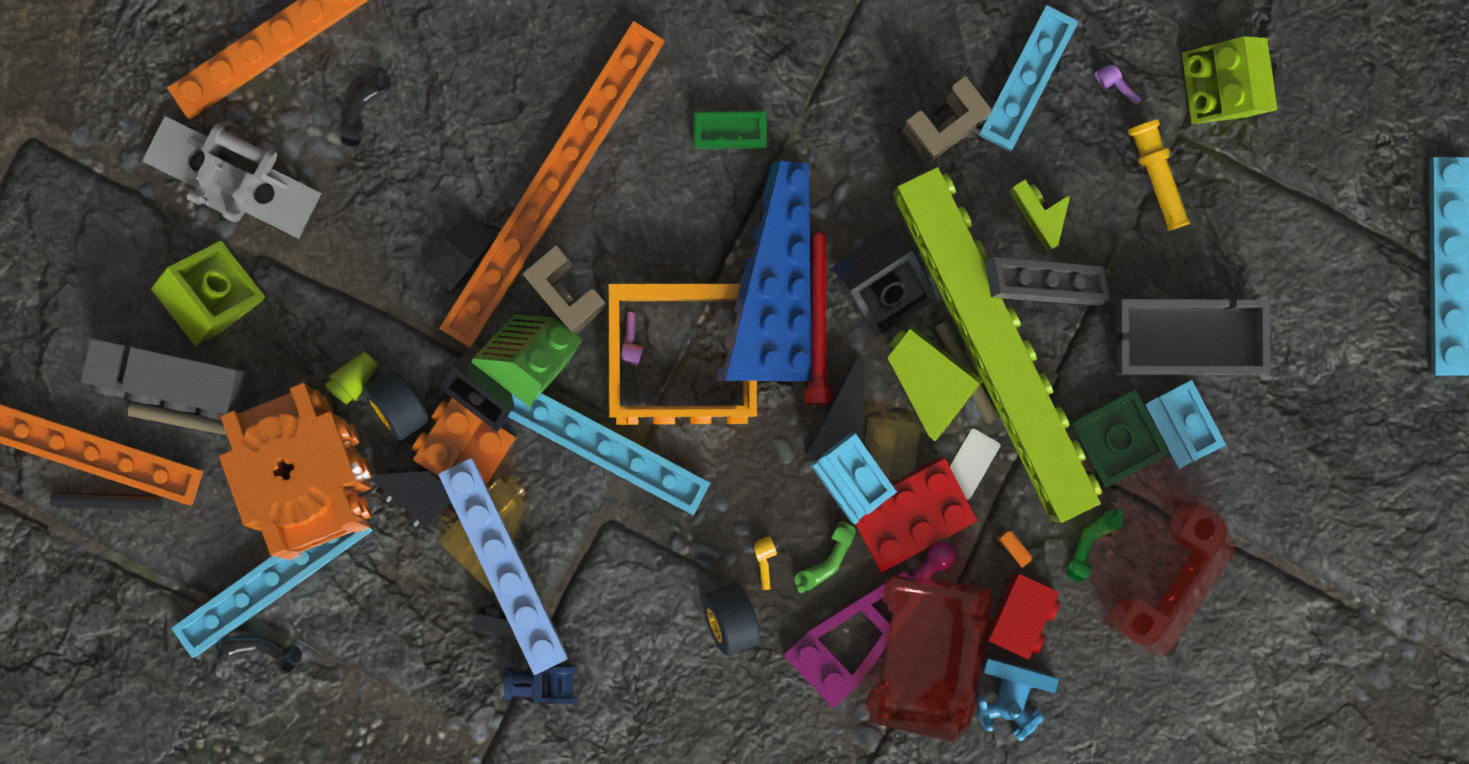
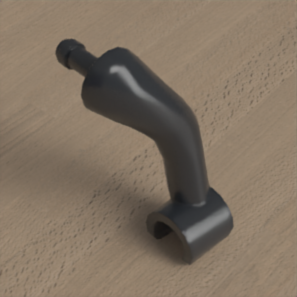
[341,68,391,148]
[217,636,302,674]

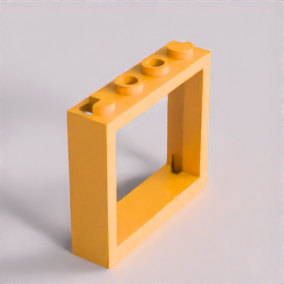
[608,284,757,425]

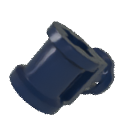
[504,664,577,704]

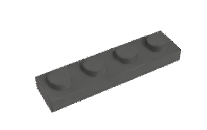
[985,257,1110,306]

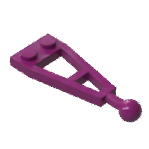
[783,542,956,709]

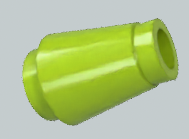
[325,351,379,406]

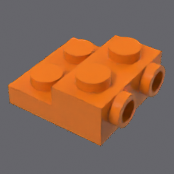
[412,398,517,485]

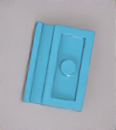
[1144,380,1226,469]
[809,432,897,524]

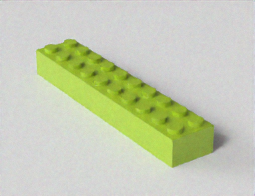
[892,167,1102,523]

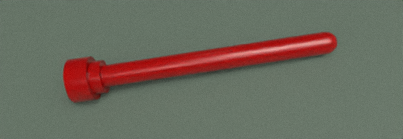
[804,231,833,405]

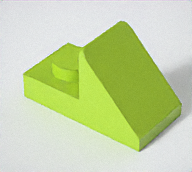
[1008,180,1070,252]

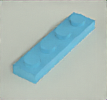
[979,5,1079,152]

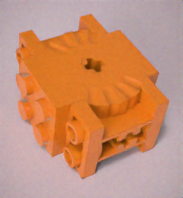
[219,383,373,560]

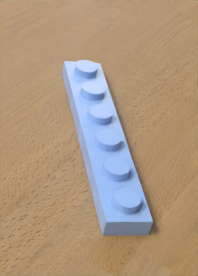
[438,458,569,675]

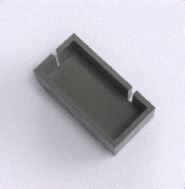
[1114,299,1270,375]
[81,338,253,420]

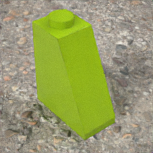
[888,327,984,441]

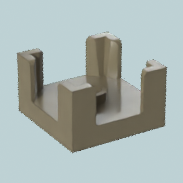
[901,76,992,165]
[523,245,608,334]

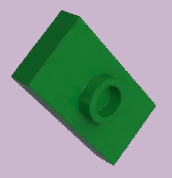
[694,111,767,149]

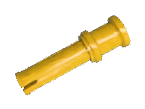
[1127,119,1190,231]

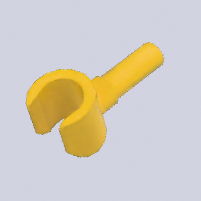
[754,536,777,590]

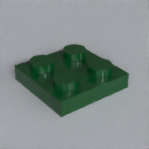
[1069,389,1170,488]

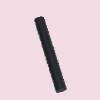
[50,492,163,510]

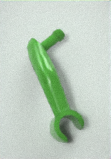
[794,521,856,593]

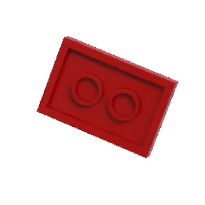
[855,455,977,573]

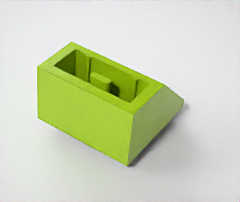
[1182,36,1277,124]

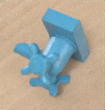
[975,655,1059,741]

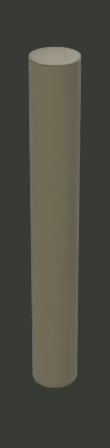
[934,321,999,423]
[128,402,227,435]

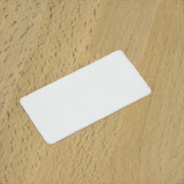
[950,428,1001,500]

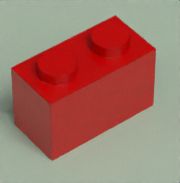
[985,572,1061,659]

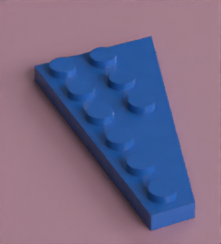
[717,161,811,382]

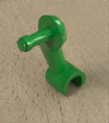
[1066,509,1124,583]

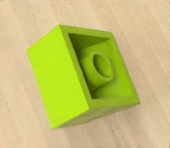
[151,241,265,347]

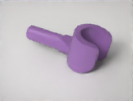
[1094,65,1141,105]
[620,312,643,366]

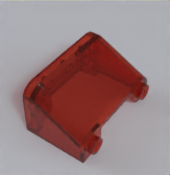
[866,576,992,742]

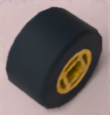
[362,369,428,440]
[703,583,760,656]

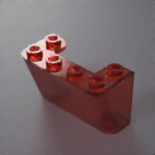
[1102,501,1235,656]

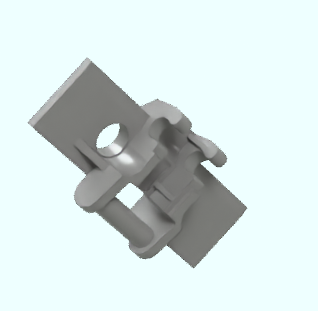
[143,116,322,239]

